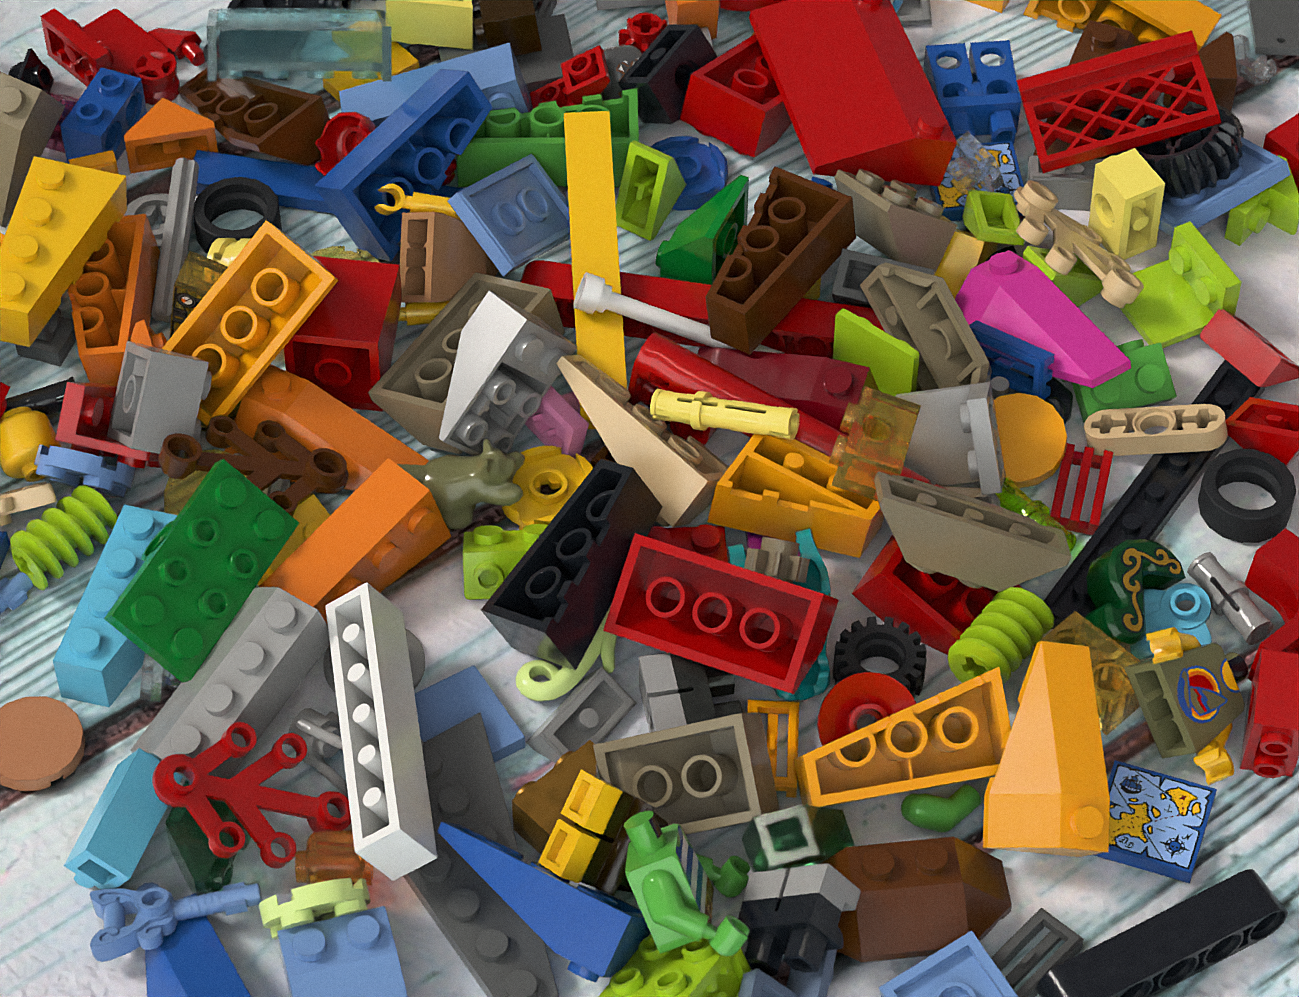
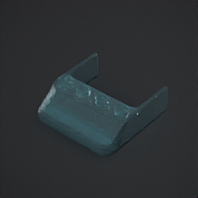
[207,8,392,82]

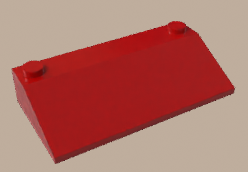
[749,0,957,186]

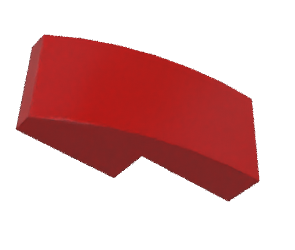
[530,45,610,109]

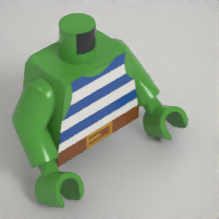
[624,811,751,956]

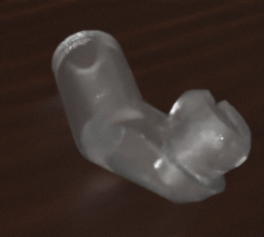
[1234,35,1277,86]

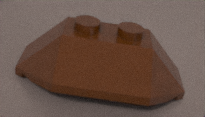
[818,836,1012,963]

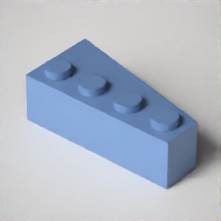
[339,43,533,127]

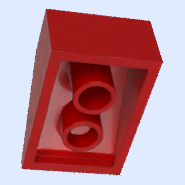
[680,34,792,158]
[851,535,1022,655]

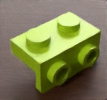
[463,524,548,600]

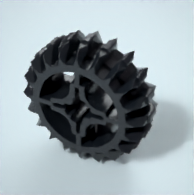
[1118,104,1243,201]

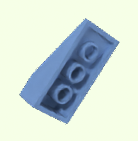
[277,906,408,997]

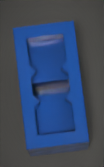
[60,67,147,163]

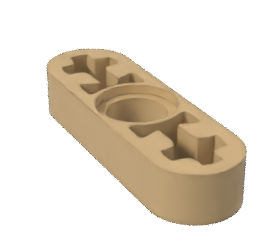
[1084,404,1228,456]

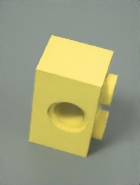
[1088,148,1165,260]

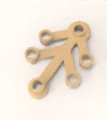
[1013,180,1144,308]

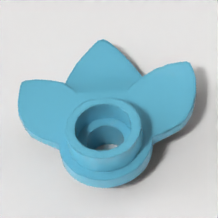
[1130,583,1212,660]

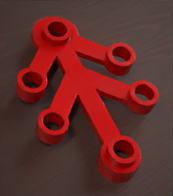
[152,722,351,869]

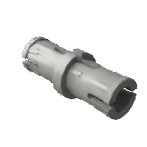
[1187,552,1273,645]

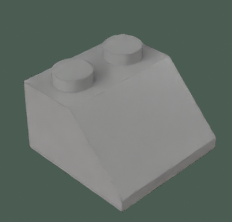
[107,341,211,454]

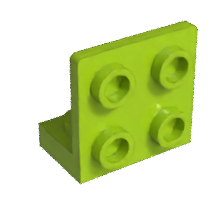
[1120,221,1242,348]
[833,308,920,441]
[598,935,751,997]

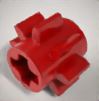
[619,13,667,54]

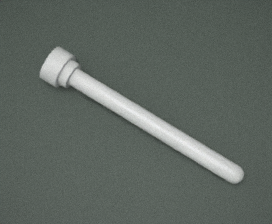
[573,272,786,354]

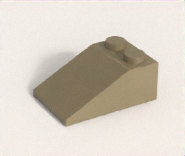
[0,72,65,228]
[593,712,781,835]

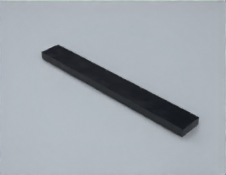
[1044,360,1265,643]

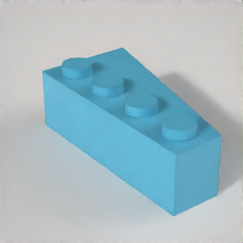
[53,504,178,707]

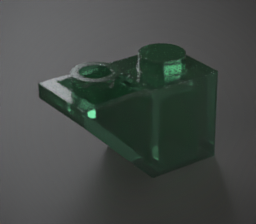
[165,780,251,896]
[742,804,855,873]

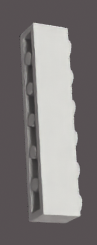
[325,582,438,881]

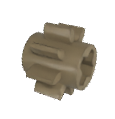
[744,537,810,584]

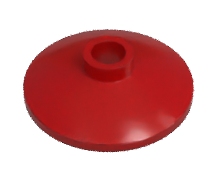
[817,672,917,746]

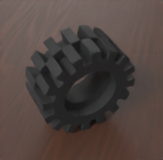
[833,616,927,699]

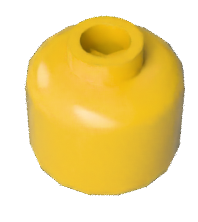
[0,407,62,482]

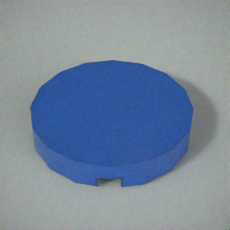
[651,136,728,211]

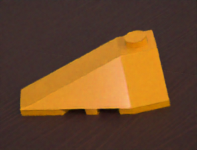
[983,641,1110,857]

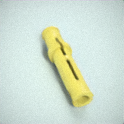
[650,389,799,440]

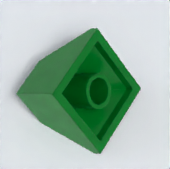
[655,175,749,285]

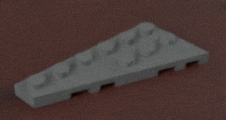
[345,712,559,997]

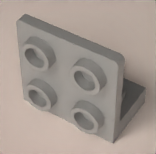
[893,382,1006,495]

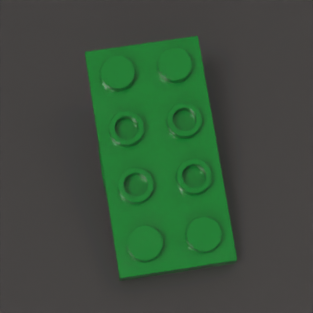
[104,459,299,683]

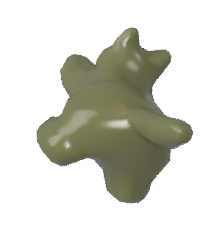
[397,439,525,529]

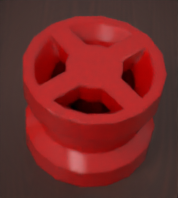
[132,49,180,105]

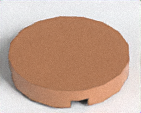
[0,696,85,791]

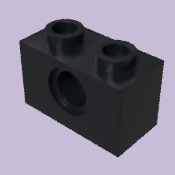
[618,24,718,124]

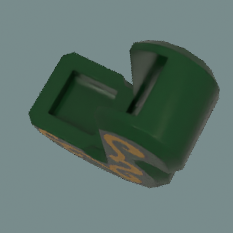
[1083,539,1186,656]

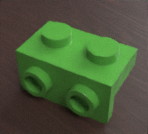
[1062,339,1177,423]

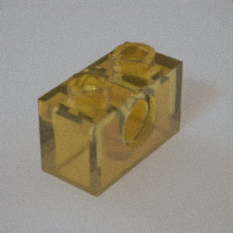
[828,386,921,501]

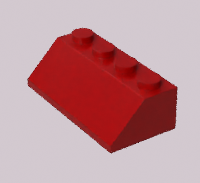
[603,533,839,694]

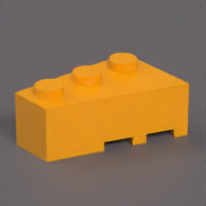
[707,434,885,558]

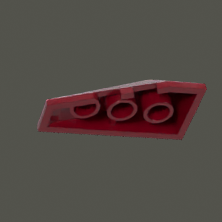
[697,346,879,443]

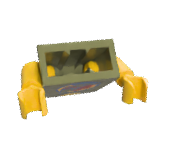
[1125,627,1248,786]

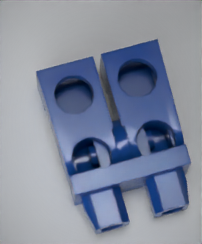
[923,40,1021,145]

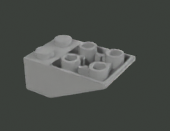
[439,290,577,456]

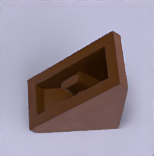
[1163,31,1238,111]

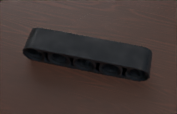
[1036,869,1288,997]

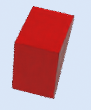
[1226,397,1299,467]

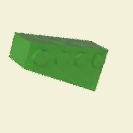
[457,88,639,188]

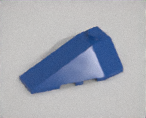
[437,822,651,983]
[145,894,251,997]

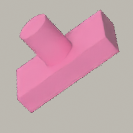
[525,386,589,459]

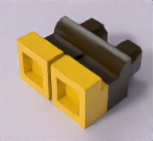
[538,769,668,896]

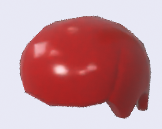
[315,112,377,176]

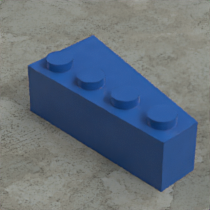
[314,69,492,261]

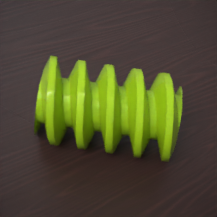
[10,485,118,591]
[948,587,1054,685]

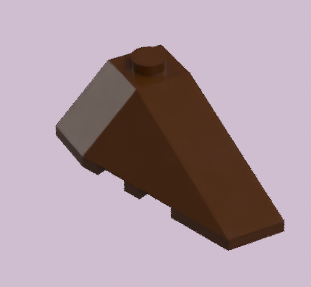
[178,66,330,166]

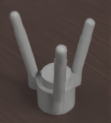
[288,708,424,798]

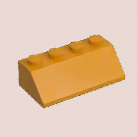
[162,220,338,427]

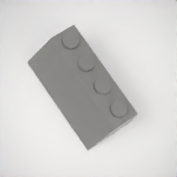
[131,587,330,802]

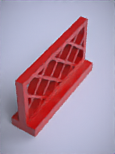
[1016,30,1221,173]

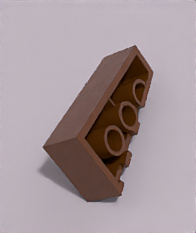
[705,166,856,355]

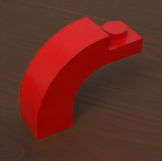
[1244,528,1299,681]

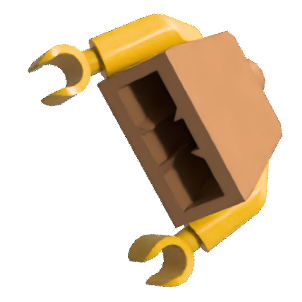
[375,184,499,326]

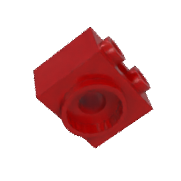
[1240,648,1299,778]

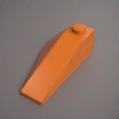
[223,364,429,492]

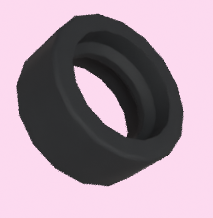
[193,177,282,259]
[1198,449,1296,543]

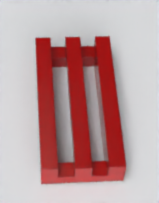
[1048,443,1114,535]

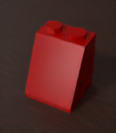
[284,256,402,412]

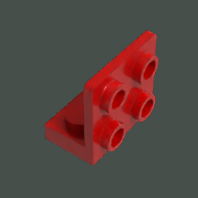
[40,8,168,87]
[55,382,161,469]

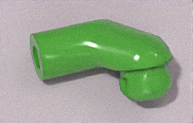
[901,784,982,832]

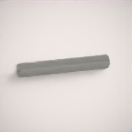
[152,158,199,323]

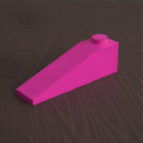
[955,250,1131,388]

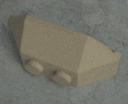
[860,262,992,391]
[874,471,1072,592]

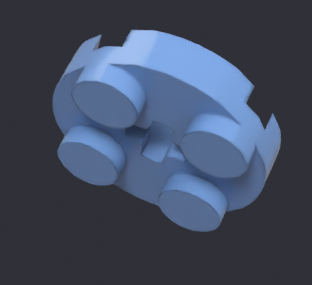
[34,445,136,498]

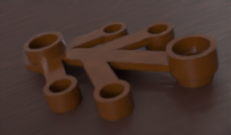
[158,415,349,517]

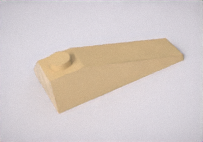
[556,355,729,527]

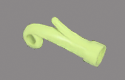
[515,605,617,702]

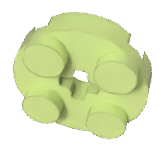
[259,878,371,939]

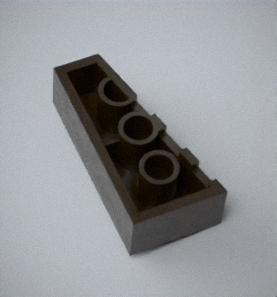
[472,0,542,56]

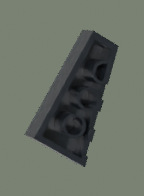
[481,459,663,671]

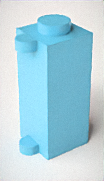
[64,748,183,890]

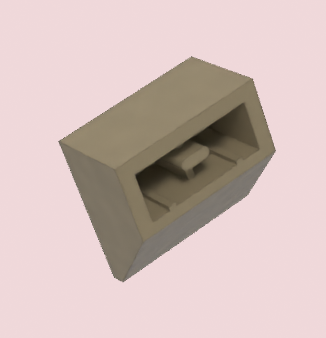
[835,169,958,272]

